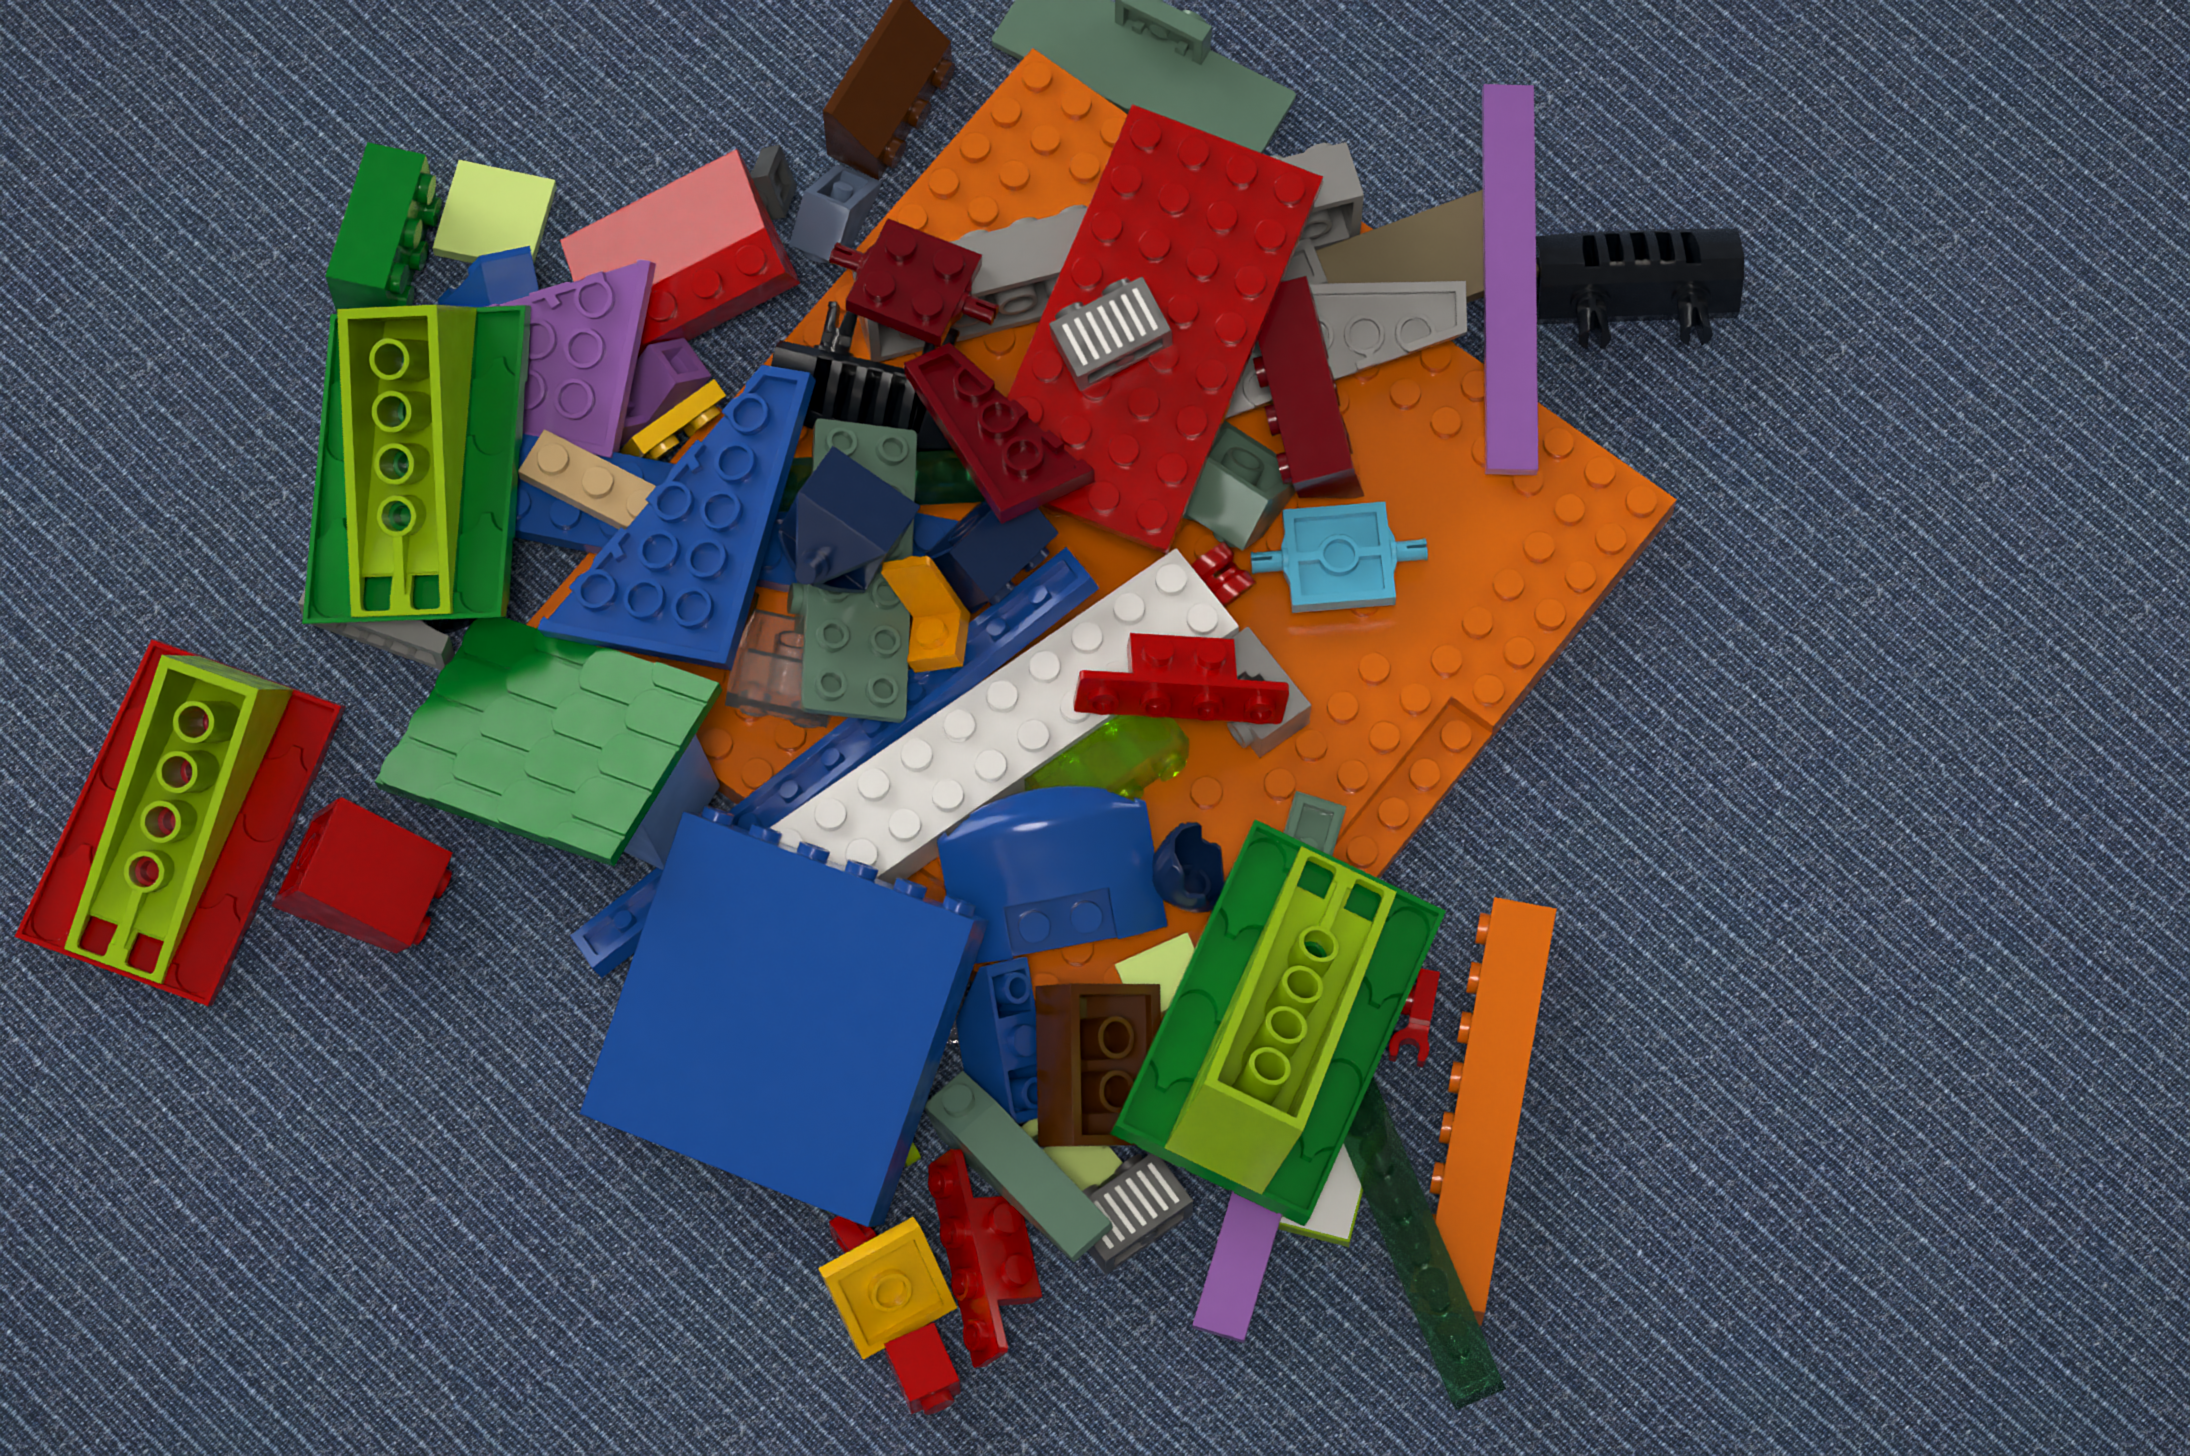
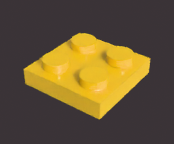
[619,379,726,461]
[818,1217,957,1360]

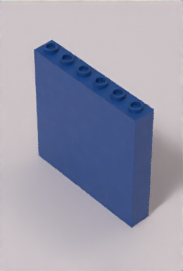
[580,805,989,1227]

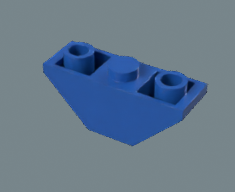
[956,957,1038,1124]

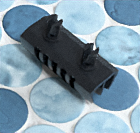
[1536,229,1744,349]
[771,301,960,456]

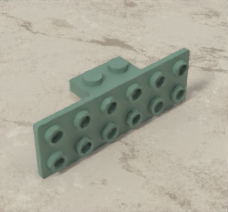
[992,0,1296,154]
[787,419,917,723]

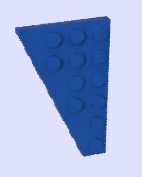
[538,365,816,671]

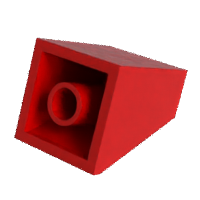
[271,797,453,954]

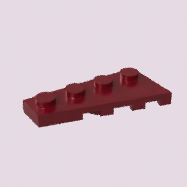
[904,343,1095,524]

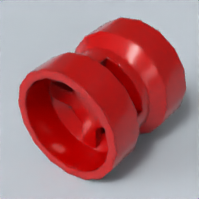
[1191,541,1256,608]

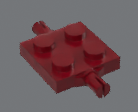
[829,218,999,347]

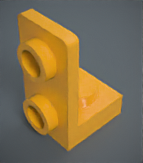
[881,556,970,673]

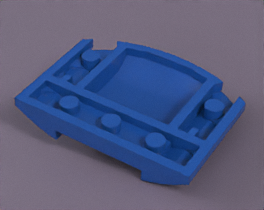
[936,785,1167,964]

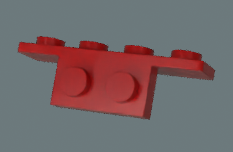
[1073,633,1289,724]
[928,1149,1043,1368]

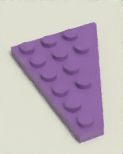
[486,259,656,458]

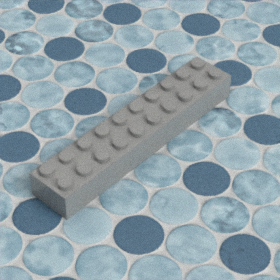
[853,142,1364,362]

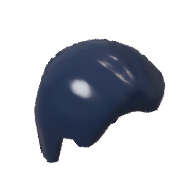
[1152,822,1225,913]

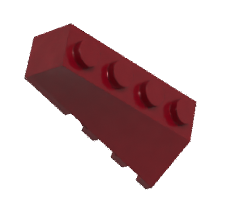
[1253,276,1364,498]

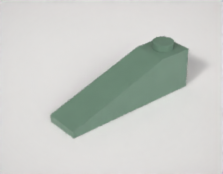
[924,1071,1113,1262]

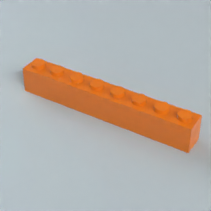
[1411,897,1557,1326]

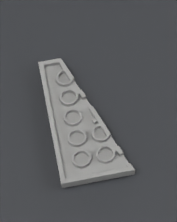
[1224,281,1467,420]

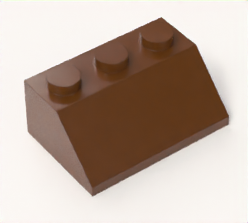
[823,0,955,180]
[1036,983,1161,1147]

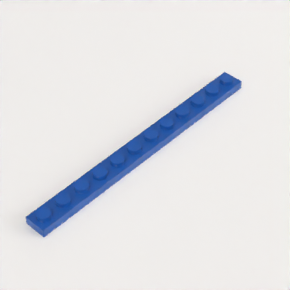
[570,547,1099,978]

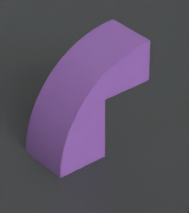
[620,338,711,446]

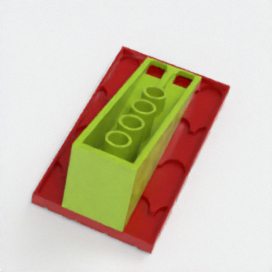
[14,639,346,1006]

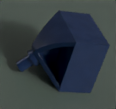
[778,446,920,593]

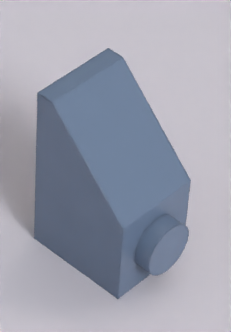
[789,164,882,263]

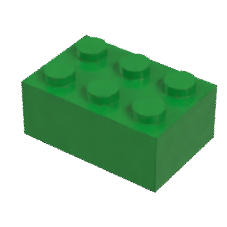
[325,142,442,313]

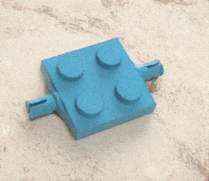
[1250,502,1428,613]

